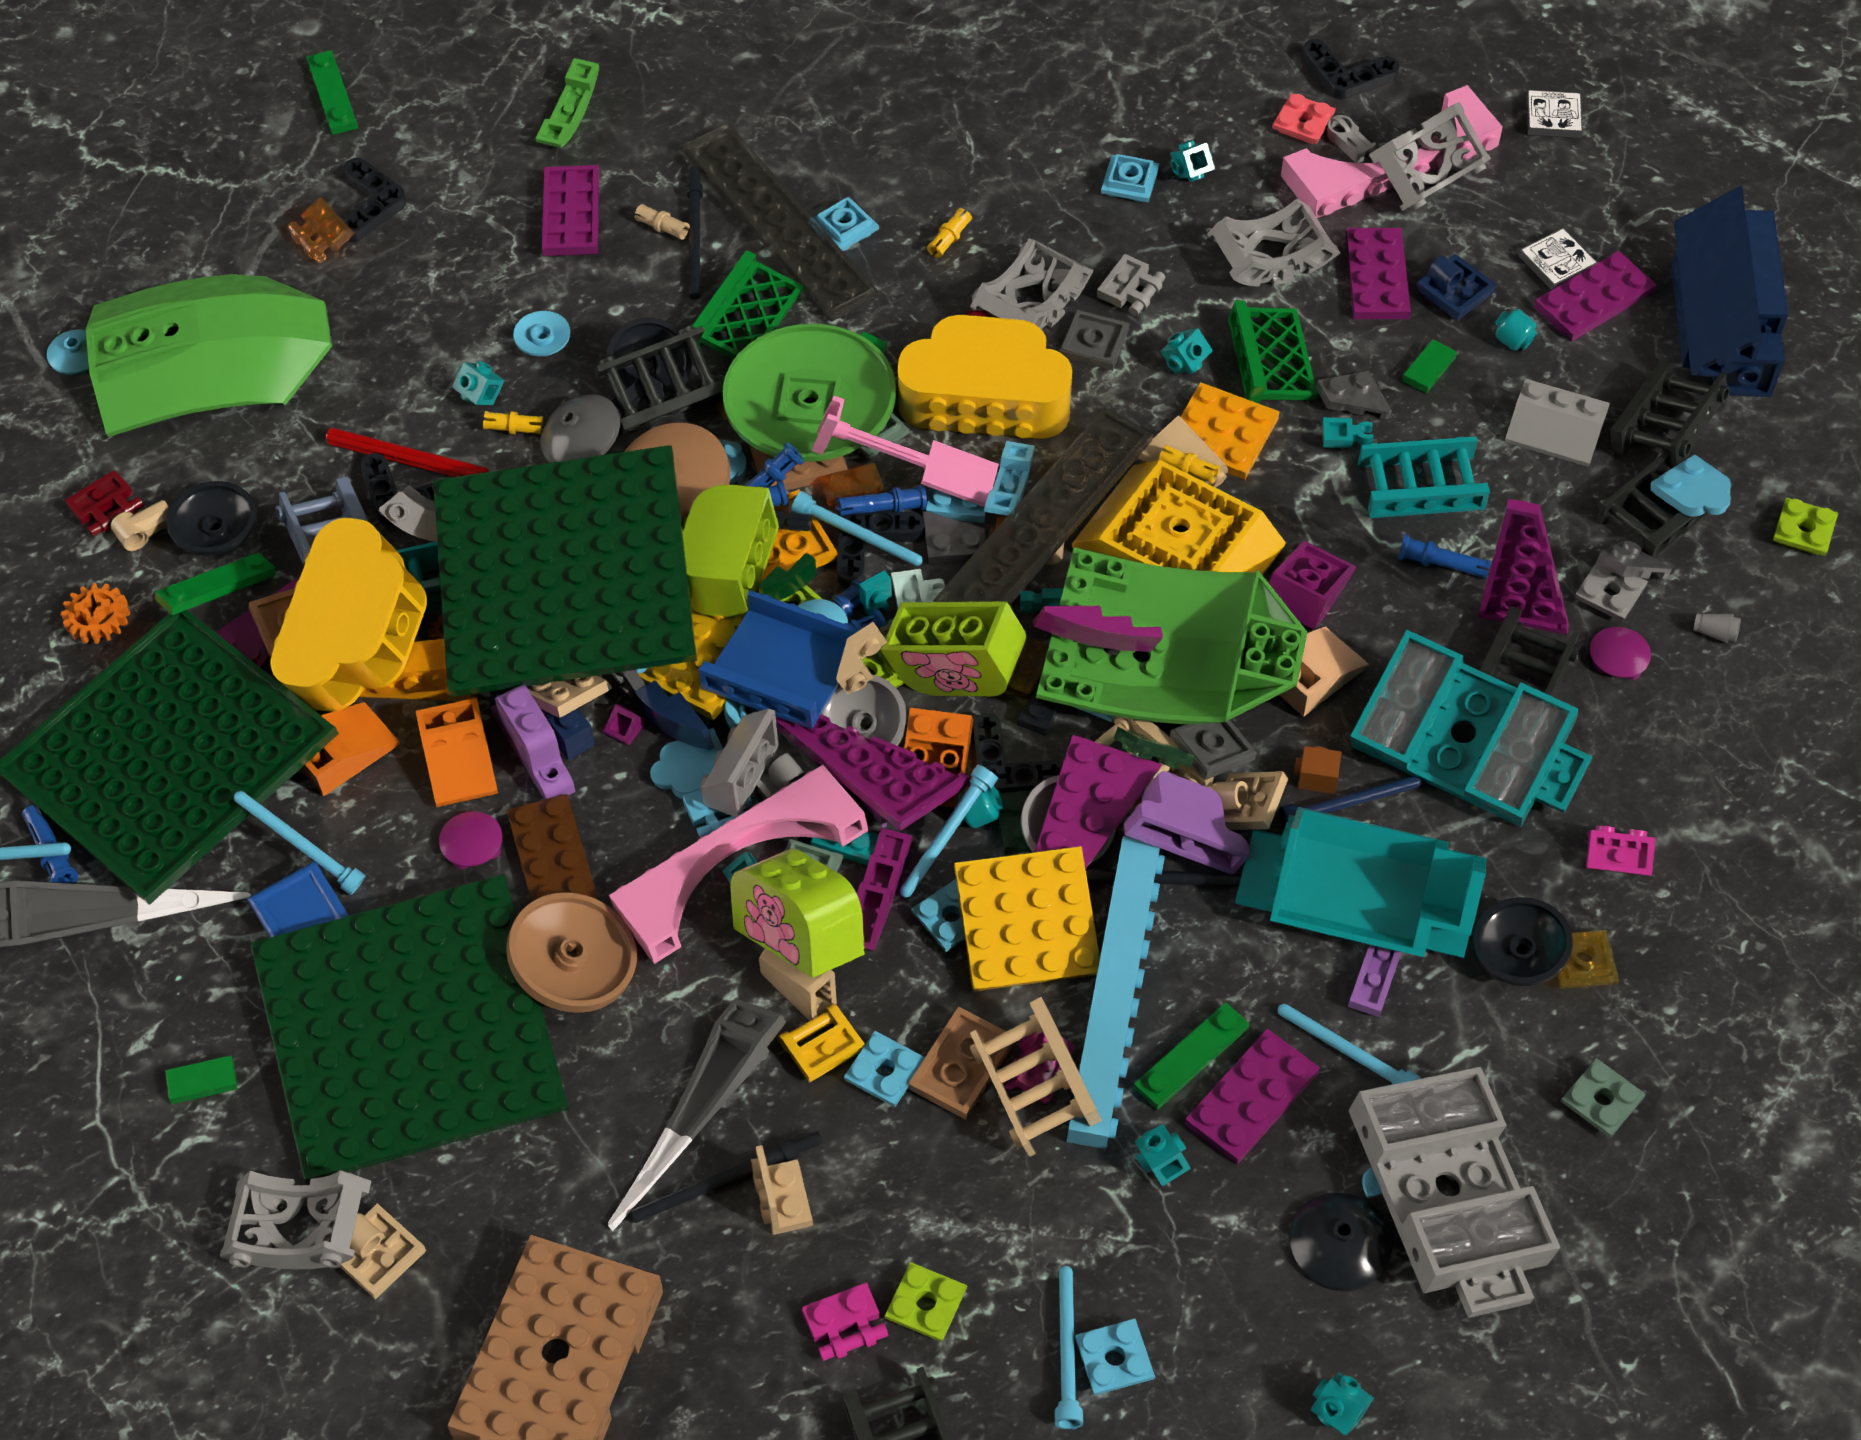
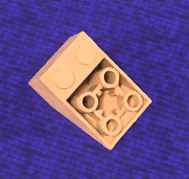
[1279,627,1369,717]

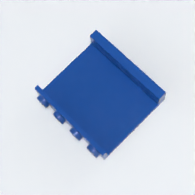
[699,590,860,729]

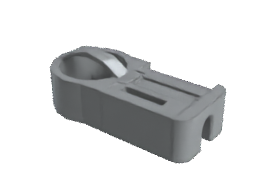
[1326,115,1376,163]

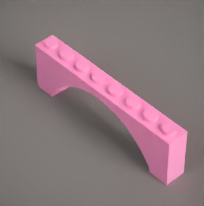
[1281,85,1503,218]
[609,765,868,964]

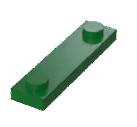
[306,50,358,135]
[155,552,275,615]
[1133,1002,1250,1110]

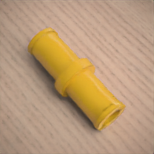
[927,208,972,258]
[483,411,543,435]
[1159,444,1220,483]

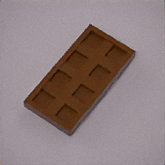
[506,794,598,902]

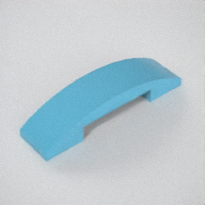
[984,441,1035,517]

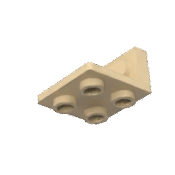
[751,1145,813,1235]

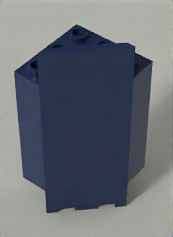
[1671,185,1788,397]

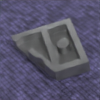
[1316,371,1392,419]
[923,512,987,564]
[1596,541,1672,579]

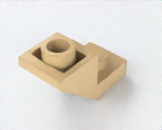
[836,622,888,695]

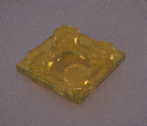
[1557,930,1619,989]

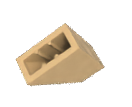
[1136,415,1228,488]
[759,949,837,1021]

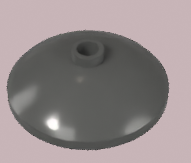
[540,394,621,463]

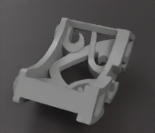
[1369,102,1491,212]
[1207,199,1340,287]
[970,238,1094,331]
[379,484,437,542]
[220,1170,371,1270]

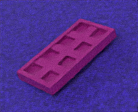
[542,165,600,256]
[1345,228,1411,319]
[1534,251,1657,342]
[1184,1028,1320,1165]

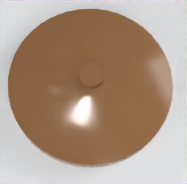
[624,423,731,528]
[507,893,637,1013]

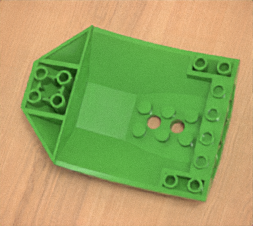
[85,274,332,437]
[1036,547,1307,725]

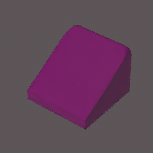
[602,704,648,745]

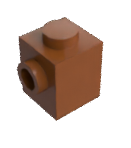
[1293,746,1342,794]

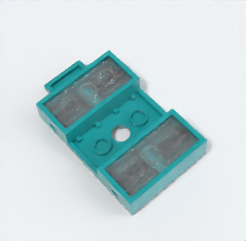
[1350,630,1592,827]

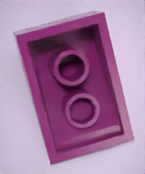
[1269,541,1356,630]

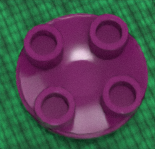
[1590,627,1651,680]
[439,811,502,869]

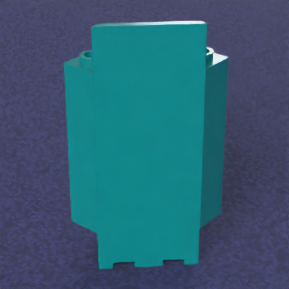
[1235,807,1487,958]

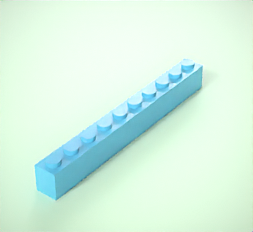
[1066,836,1165,1149]

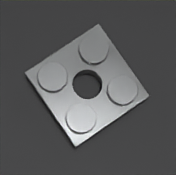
[1574,562,1648,622]

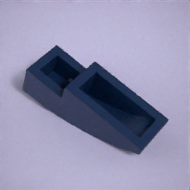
[634,680,715,750]

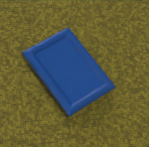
[247,861,349,937]

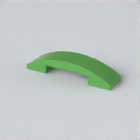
[535,58,599,148]

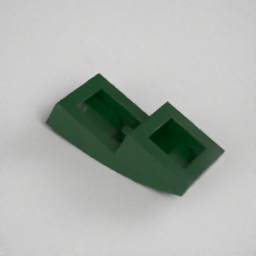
[758,553,817,601]

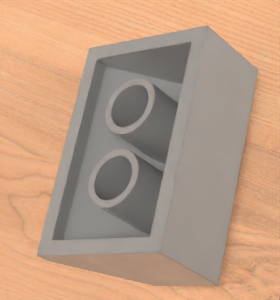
[1505,378,1610,467]
[700,709,779,817]

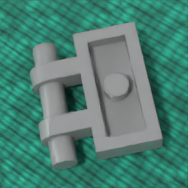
[1097,254,1165,316]

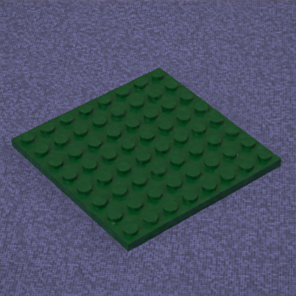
[433,445,697,697]
[0,610,339,905]
[251,874,569,1184]

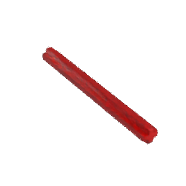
[326,427,488,477]

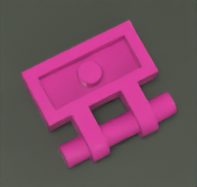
[802,1282,888,1361]

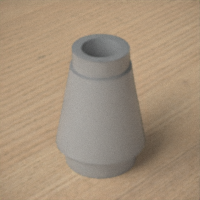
[1694,613,1741,643]

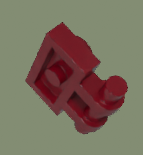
[65,470,144,537]

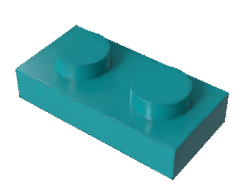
[811,831,879,866]

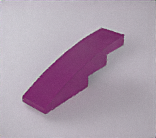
[1033,606,1164,652]
[857,828,913,952]

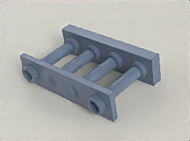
[275,477,369,566]

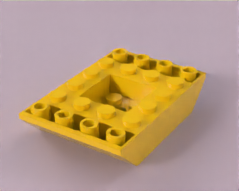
[1072,460,1285,575]

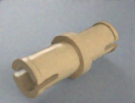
[635,204,690,240]

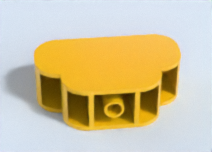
[898,315,1072,439]
[270,518,427,712]

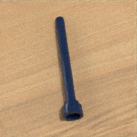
[1279,776,1422,829]

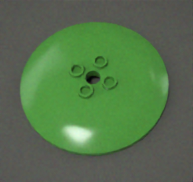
[723,324,896,462]

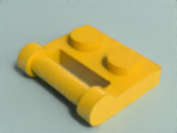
[778,1003,865,1083]

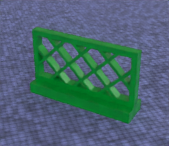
[692,250,804,359]
[1228,300,1318,404]

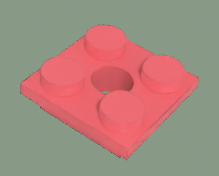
[1272,93,1336,144]

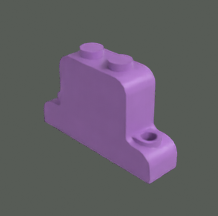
[491,684,575,800]
[1124,771,1250,874]

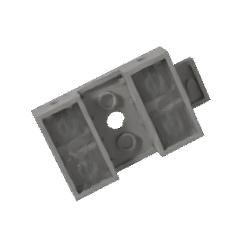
[1348,1067,1561,1318]

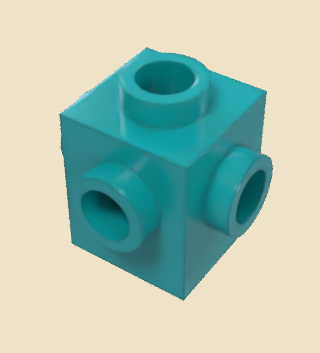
[1170,140,1215,182]
[1160,328,1213,374]
[452,361,505,405]
[1134,1123,1191,1187]
[1311,1373,1374,1436]

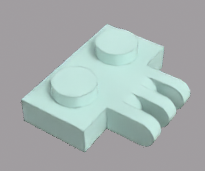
[891,569,948,610]

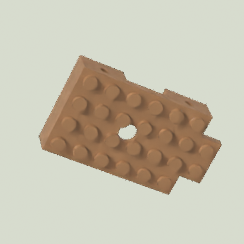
[448,1235,663,1440]

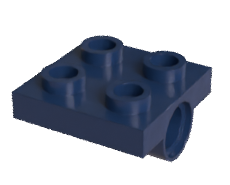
[1416,254,1497,321]

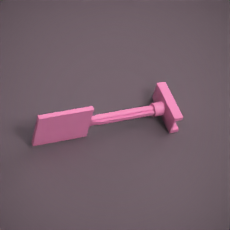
[811,395,999,507]

